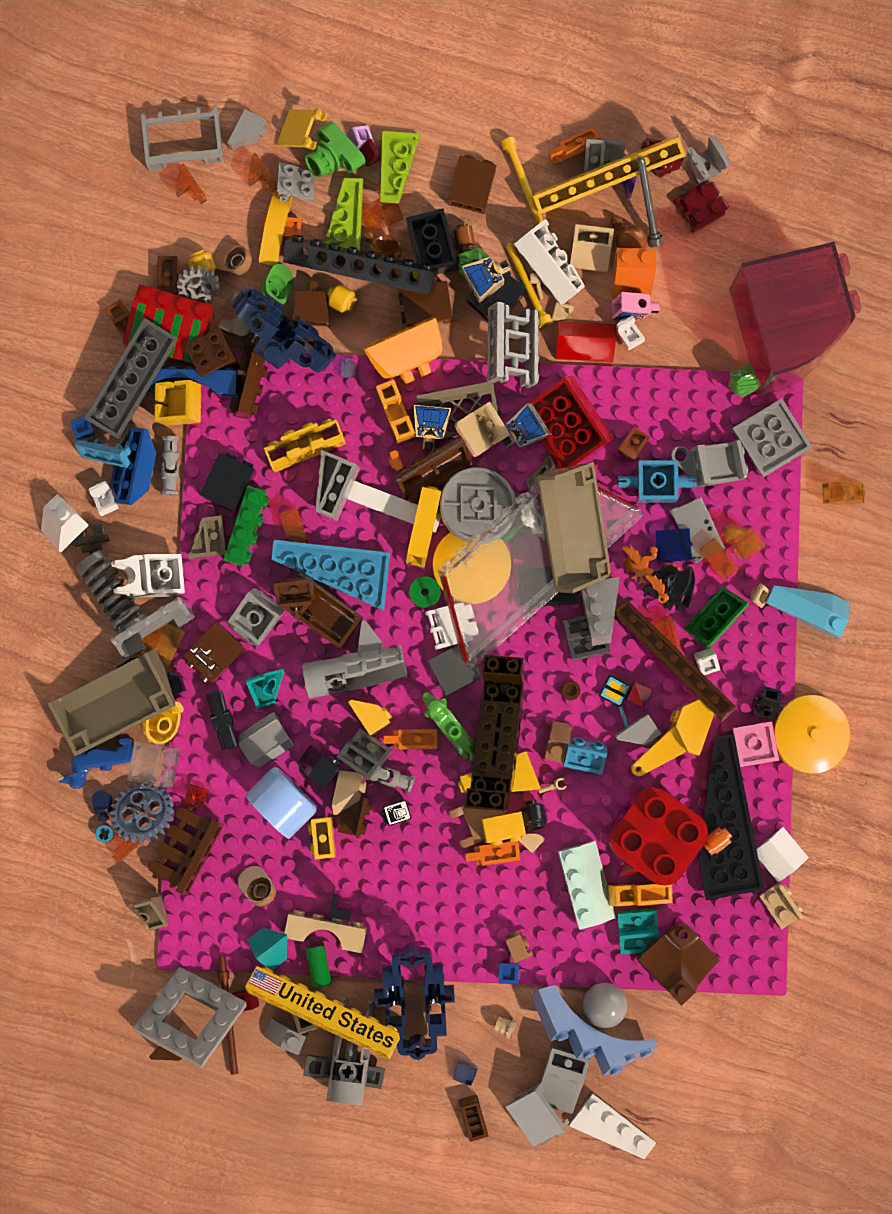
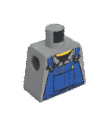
[502,404,552,448]

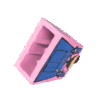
[612,292,659,320]

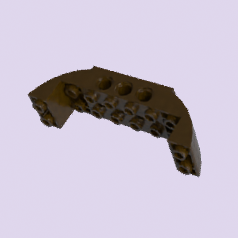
[464,655,524,812]

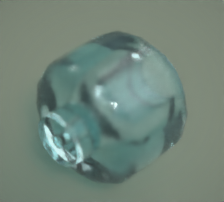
[337,358,356,378]

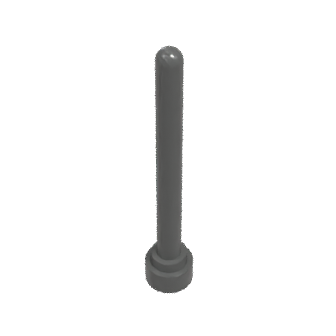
[637,156,664,247]

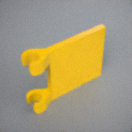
[276,108,327,150]

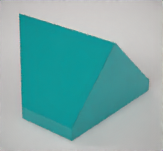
[246,668,286,709]
[248,927,287,970]

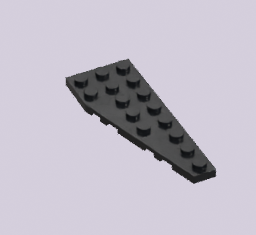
[698,734,765,901]

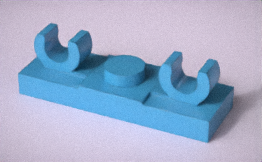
[74,437,131,468]

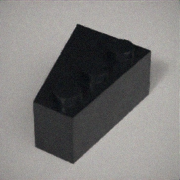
[297,745,342,788]

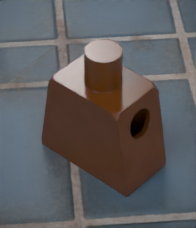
[292,281,330,327]

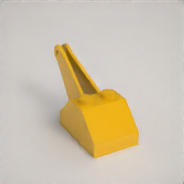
[631,698,714,776]

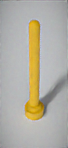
[501,137,543,224]
[506,243,553,328]

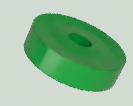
[409,577,441,608]

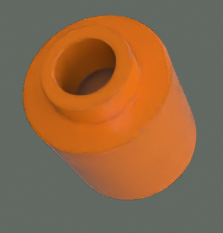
[703,827,732,856]

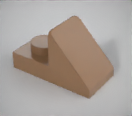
[544,721,572,763]

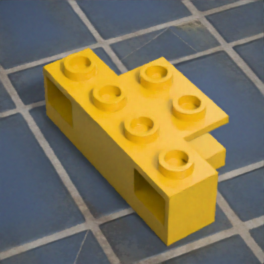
[264,419,346,473]

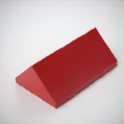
[556,321,616,363]

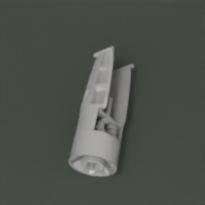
[302,645,408,699]
[326,997,374,1105]

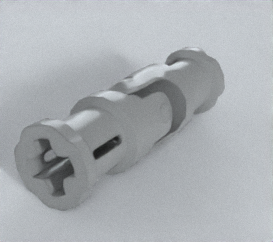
[161,436,180,496]
[355,767,415,793]

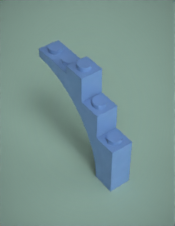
[532,985,658,1076]

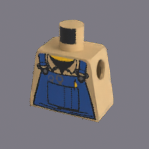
[461,257,511,303]
[414,405,451,450]

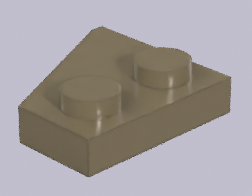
[188,515,226,559]

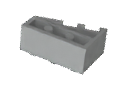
[316,450,360,521]
[581,577,619,646]

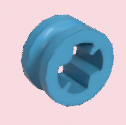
[95,825,115,843]

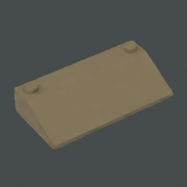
[537,462,612,593]
[48,649,176,756]

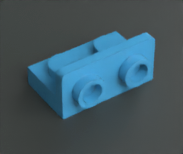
[564,737,607,774]

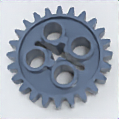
[109,782,175,844]

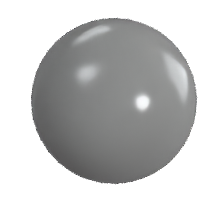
[583,982,627,1028]

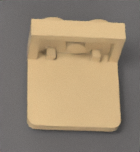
[455,402,510,457]

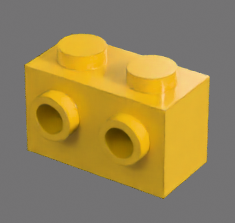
[481,812,526,846]
[308,816,336,859]

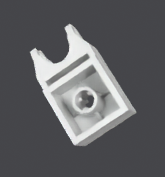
[111,554,185,597]

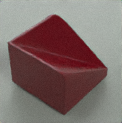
[626,682,652,707]

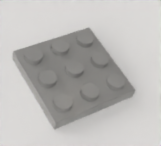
[731,398,813,478]

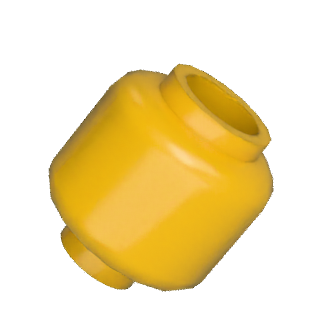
[188,250,216,272]
[327,284,357,313]

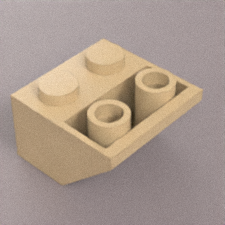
[570,224,614,273]

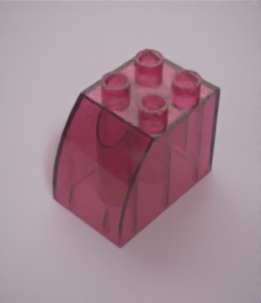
[729,242,861,397]

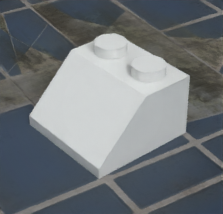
[41,494,88,552]

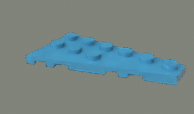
[272,540,390,611]

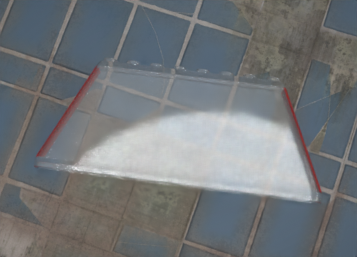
[438,466,644,668]

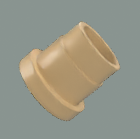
[494,1017,517,1040]

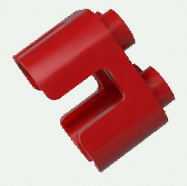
[607,787,708,886]

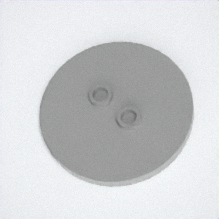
[439,467,517,544]

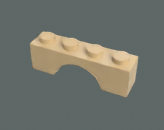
[284,910,367,953]

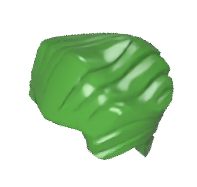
[456,248,489,276]
[728,362,761,397]

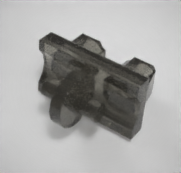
[71,524,110,555]

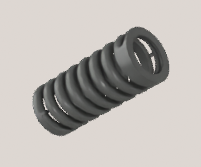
[75,549,147,635]

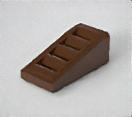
[458,1095,489,1142]

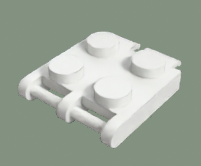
[425,602,479,650]

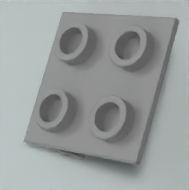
[277,161,315,202]

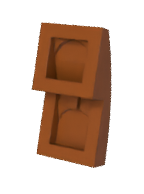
[105,299,130,339]

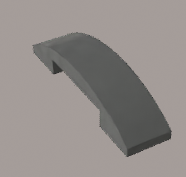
[303,1055,385,1089]

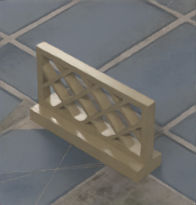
[416,382,499,440]

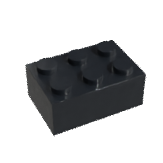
[406,208,458,275]

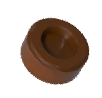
[561,681,581,700]

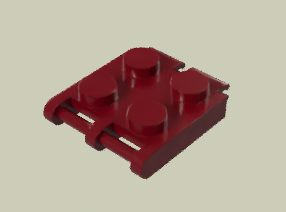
[673,181,729,233]

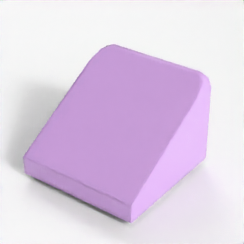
[347,125,374,149]

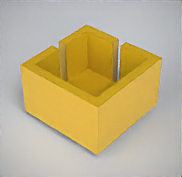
[155,380,201,426]

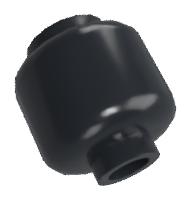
[520,800,547,831]

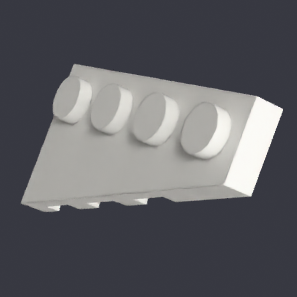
[568,1093,656,1159]

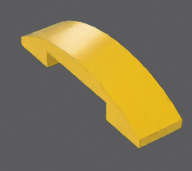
[259,190,293,267]

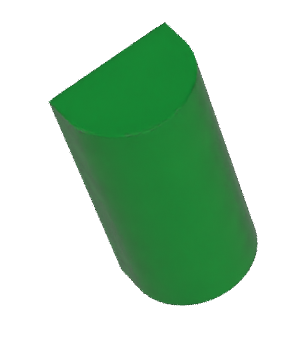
[305,944,332,988]

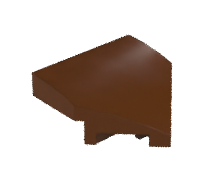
[273,577,316,621]

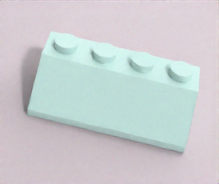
[557,841,616,930]

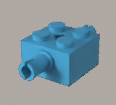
[617,460,697,503]

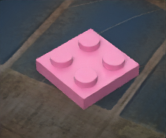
[732,722,779,767]

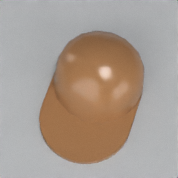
[213,244,252,275]
[238,866,276,907]

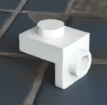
[616,316,645,351]
[88,481,119,516]

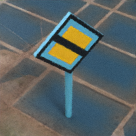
[599,674,632,728]

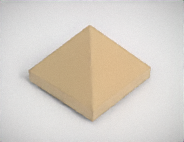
[751,583,771,608]

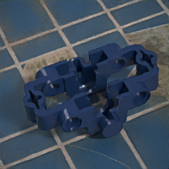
[231,286,336,373]
[374,942,455,1060]

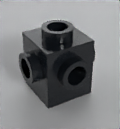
[752,686,783,720]

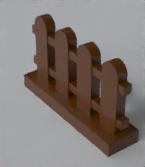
[148,806,224,895]

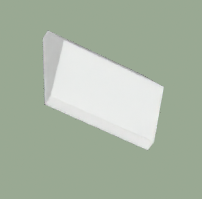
[757,827,809,883]

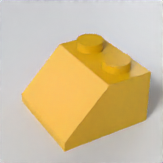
[349,700,392,736]

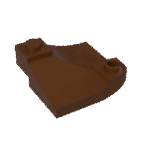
[637,922,720,1006]

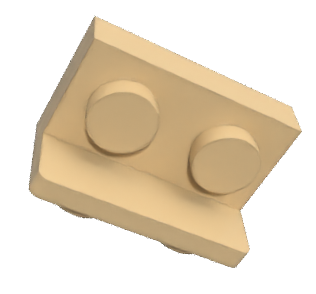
[758,883,803,929]

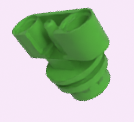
[305,121,365,178]

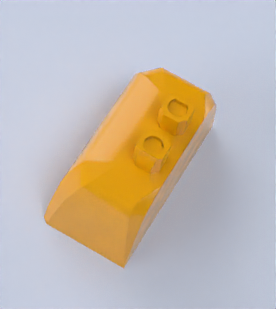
[362,316,442,384]

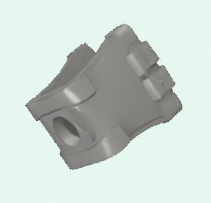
[686,135,731,184]

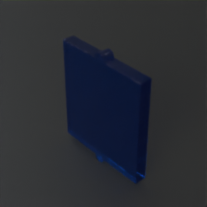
[655,528,693,563]

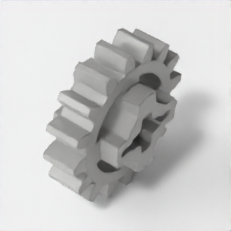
[177,265,220,304]

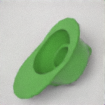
[260,263,294,305]

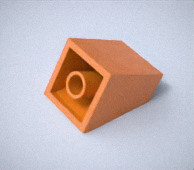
[612,248,656,298]

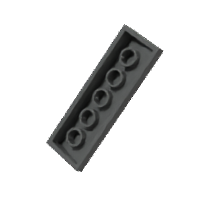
[84,318,179,439]

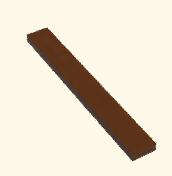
[615,599,736,721]

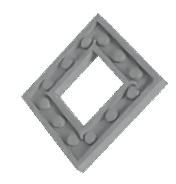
[134,967,246,1069]

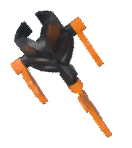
[622,546,695,611]

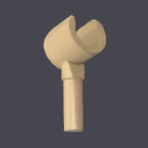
[530,273,544,300]
[538,778,566,793]

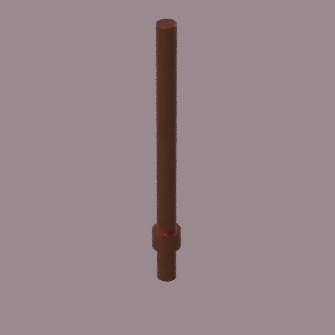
[217,955,238,1075]

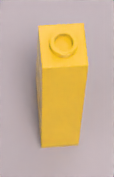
[406,486,441,568]
[458,751,540,793]

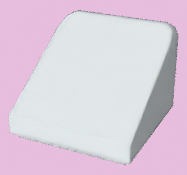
[694,648,720,675]

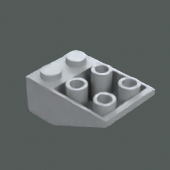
[540,1044,590,1114]

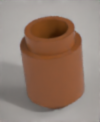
[453,223,476,253]

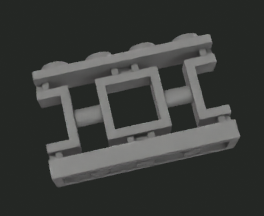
[487,302,540,388]

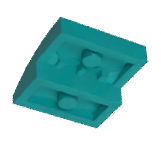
[617,908,659,954]

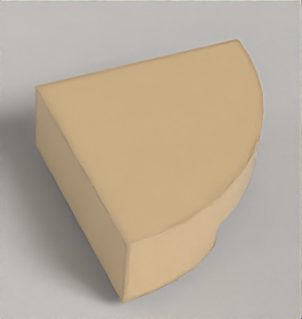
[552,301,575,322]
[519,833,545,853]

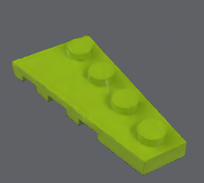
[380,131,420,203]
[321,178,364,255]

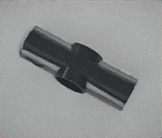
[206,689,239,751]

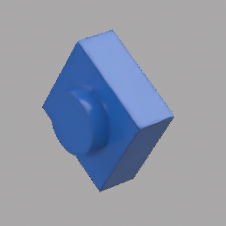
[70,416,95,441]
[498,962,519,984]

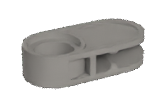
[670,446,695,476]

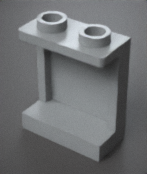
[690,440,748,487]
[506,1082,569,1147]

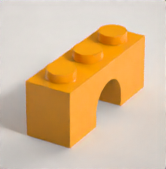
[376,379,416,444]

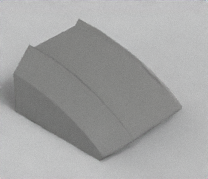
[228,588,284,646]
[238,712,295,767]

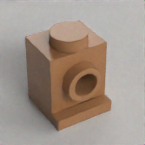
[505,930,533,963]

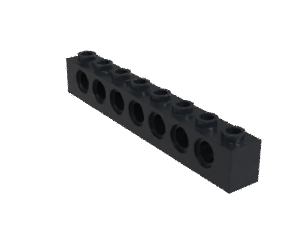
[283,235,438,295]

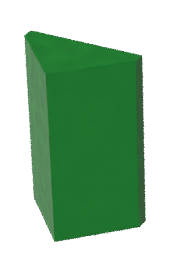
[684,586,750,649]

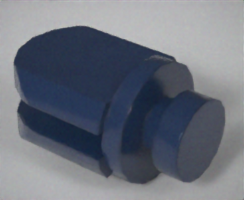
[92,790,113,821]

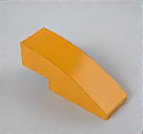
[608,883,673,906]

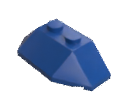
[110,427,157,505]

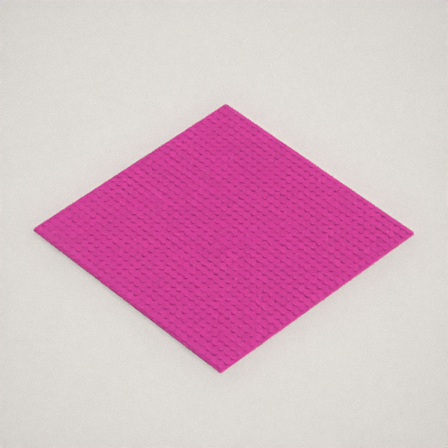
[157,350,803,996]

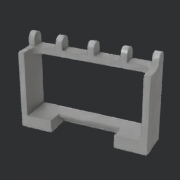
[141,105,225,171]
[110,597,196,658]

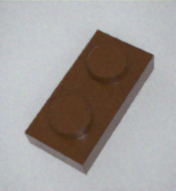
[157,256,178,295]

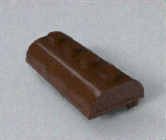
[228,336,268,419]
[393,435,472,503]
[276,571,363,649]

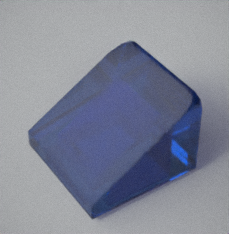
[452,1060,478,1086]

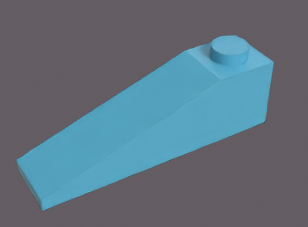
[765,585,849,638]

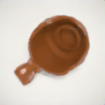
[611,215,647,249]
[363,231,402,259]

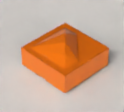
[389,450,404,472]

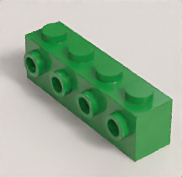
[224,485,270,568]

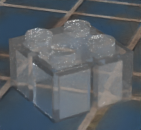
[127,741,180,787]

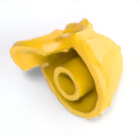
[141,701,184,745]

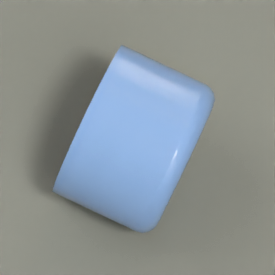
[245,767,317,839]

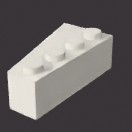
[515,219,585,305]

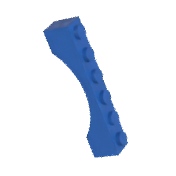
[146,366,241,398]

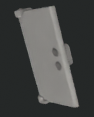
[669,497,725,564]

